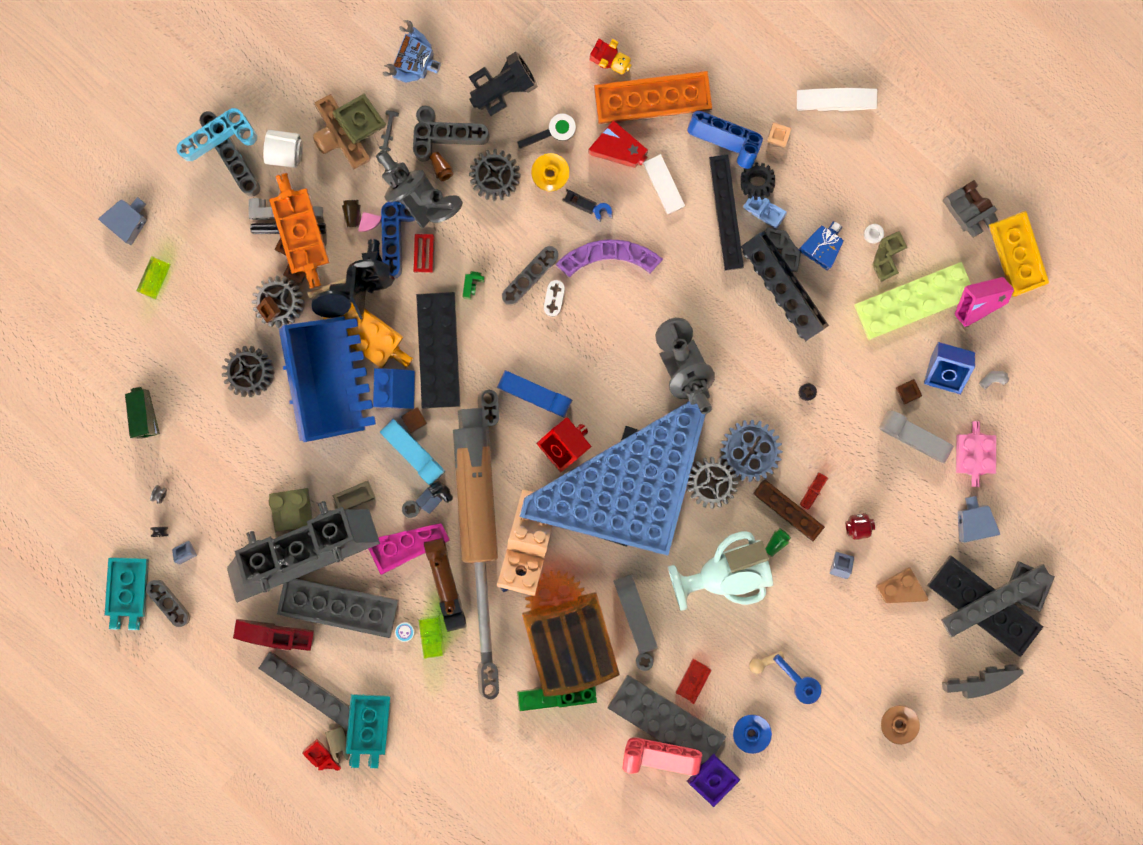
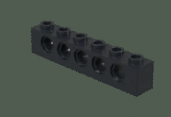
[741,231,829,342]

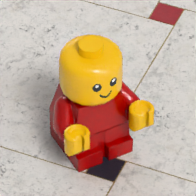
[590,38,632,74]

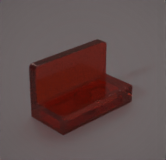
[675,658,711,704]

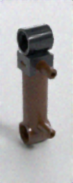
[424,538,467,632]

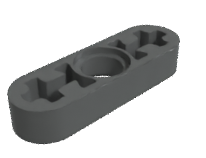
[146,580,190,627]

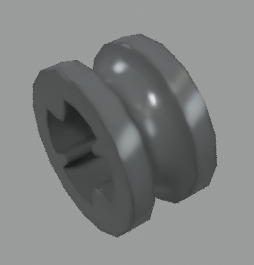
[150,485,167,504]
[402,501,420,518]
[636,653,653,671]

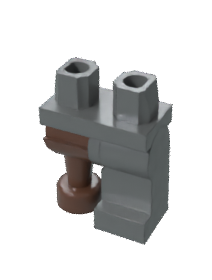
[942,180,998,238]

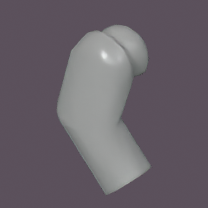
[979,371,1009,389]

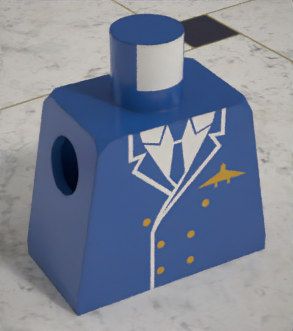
[799,221,844,271]

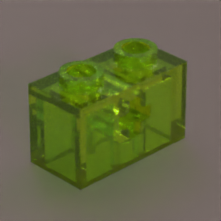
[418,615,445,659]

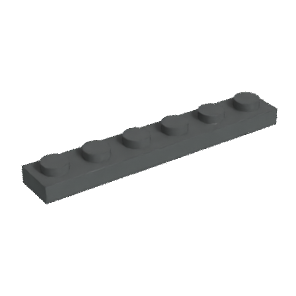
[941,564,1053,637]
[258,652,350,730]

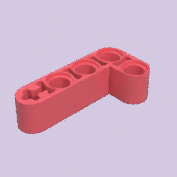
[622,738,702,775]

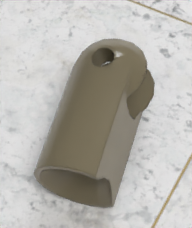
[325,727,350,763]

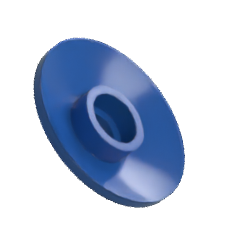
[733,715,772,754]

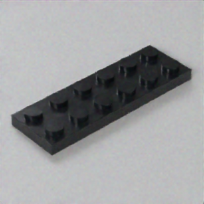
[416,292,461,409]
[927,555,1044,657]

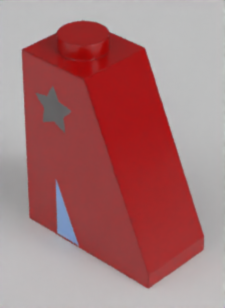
[588,120,648,168]

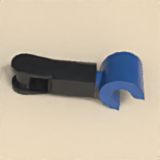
[562,189,613,222]

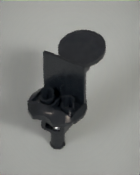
[311,239,395,320]

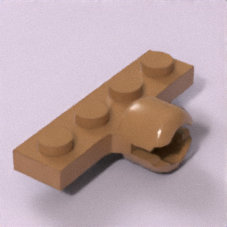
[313,94,370,170]

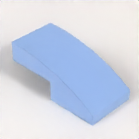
[743,196,787,229]

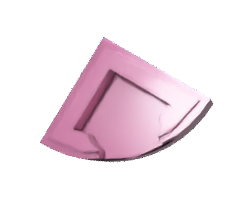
[358,212,381,232]

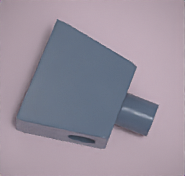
[98,197,147,245]
[958,496,1000,543]

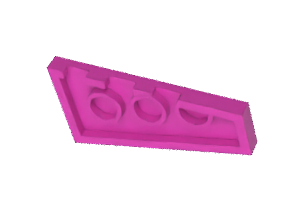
[368,523,450,575]

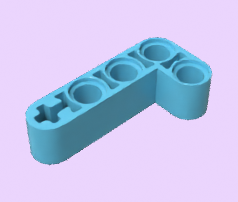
[177,108,257,161]
[380,418,445,485]

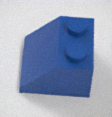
[924,342,975,395]
[373,368,415,409]

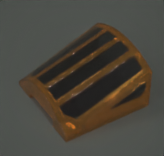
[522,592,620,696]

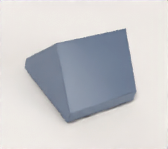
[415,488,442,514]
[172,541,197,564]

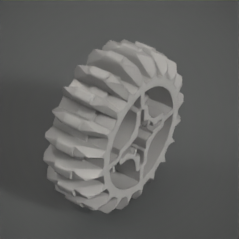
[252,276,304,328]
[687,457,738,509]

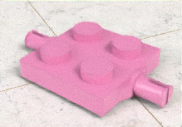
[956,421,996,487]

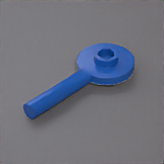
[773,654,821,704]

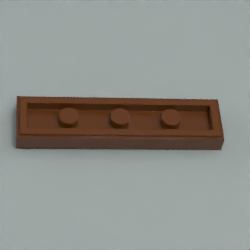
[753,479,825,542]

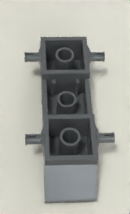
[227,501,380,603]

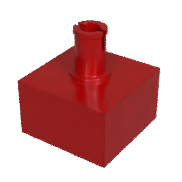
[536,417,592,473]

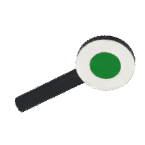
[517,114,576,149]

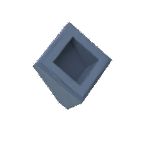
[830,552,854,579]

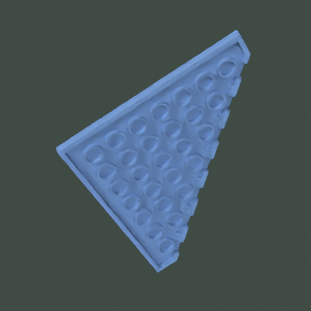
[519,402,706,556]

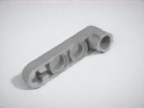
[249,198,323,220]

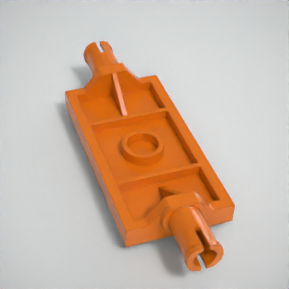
[269,173,330,289]

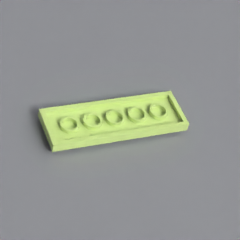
[854,262,971,340]

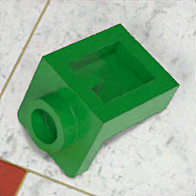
[462,271,485,300]

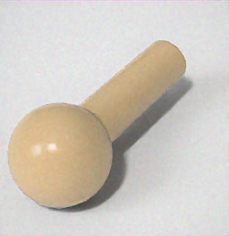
[749,651,785,674]

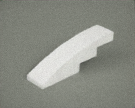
[797,88,877,112]

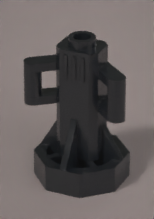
[469,52,538,116]

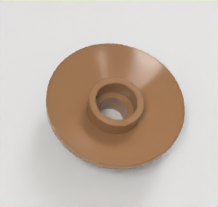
[881,705,920,745]

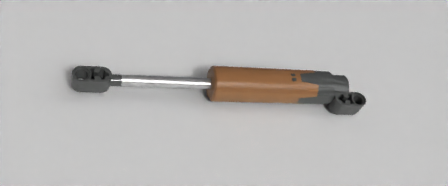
[453,389,499,699]

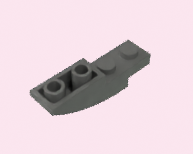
[942,665,1024,699]

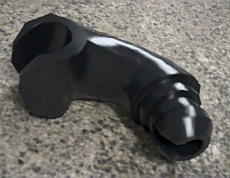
[428,481,453,503]

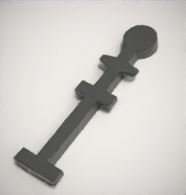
[377,110,399,164]

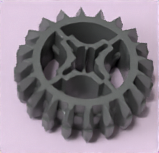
[469,149,521,201]
[222,346,274,398]

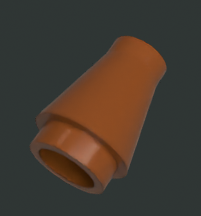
[429,152,453,181]

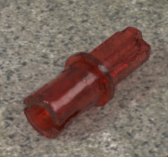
[800,472,829,510]

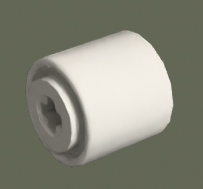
[264,130,303,168]

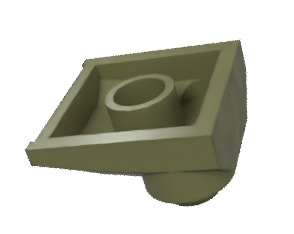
[269,488,313,532]

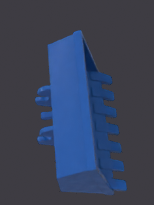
[279,316,376,442]

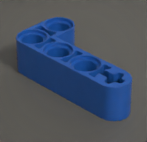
[687,111,763,169]
[381,202,415,278]
[497,370,573,418]

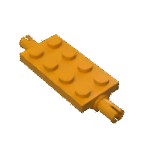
[322,303,413,369]

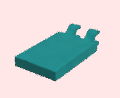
[104,558,149,630]
[345,694,390,769]

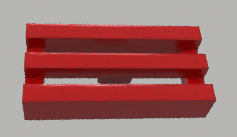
[413,234,434,273]

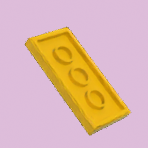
[989,211,1049,297]

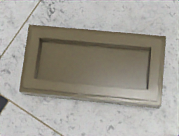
[332,480,376,509]
[725,541,769,573]

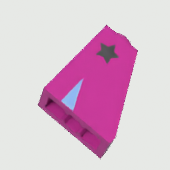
[954,277,1014,327]

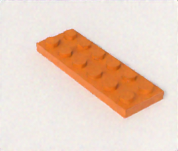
[594,71,712,124]

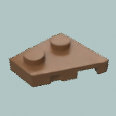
[876,567,929,603]

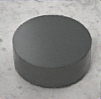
[416,106,436,122]

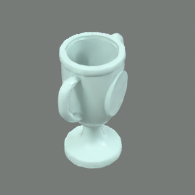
[668,531,773,611]

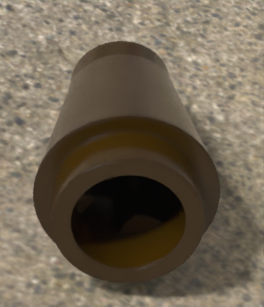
[342,200,361,227]

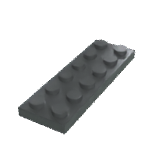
[277,578,399,638]
[608,675,726,766]

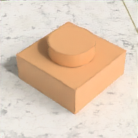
[767,122,791,148]

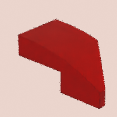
[302,739,341,771]

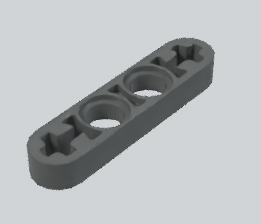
[502,246,558,306]

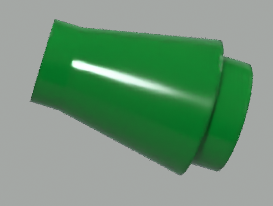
[765,528,791,557]

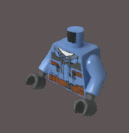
[383,20,441,83]

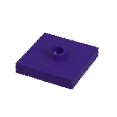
[687,753,741,807]

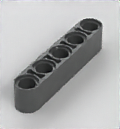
[199,111,260,197]

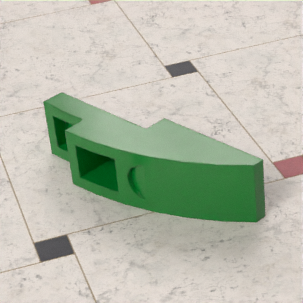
[517,683,597,711]

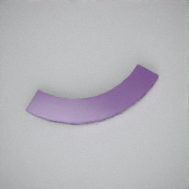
[555,239,663,278]

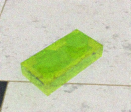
[136,256,171,299]

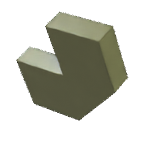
[872,231,908,282]

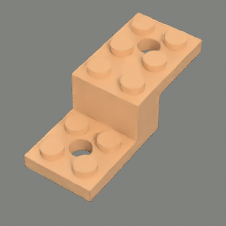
[497,489,553,596]

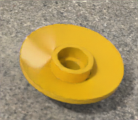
[531,153,569,192]

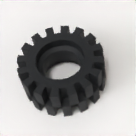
[741,162,775,200]

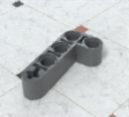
[413,122,489,162]
[613,574,658,654]

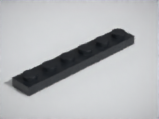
[709,155,744,271]

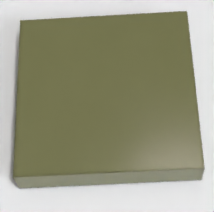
[332,93,386,145]

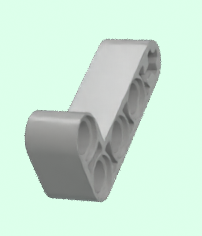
[879,411,954,464]

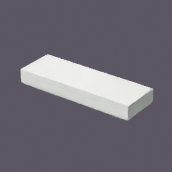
[644,154,685,215]

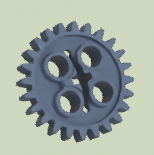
[720,420,783,482]

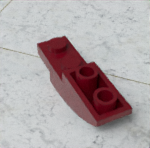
[233,619,314,651]

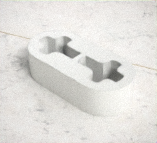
[544,280,565,317]

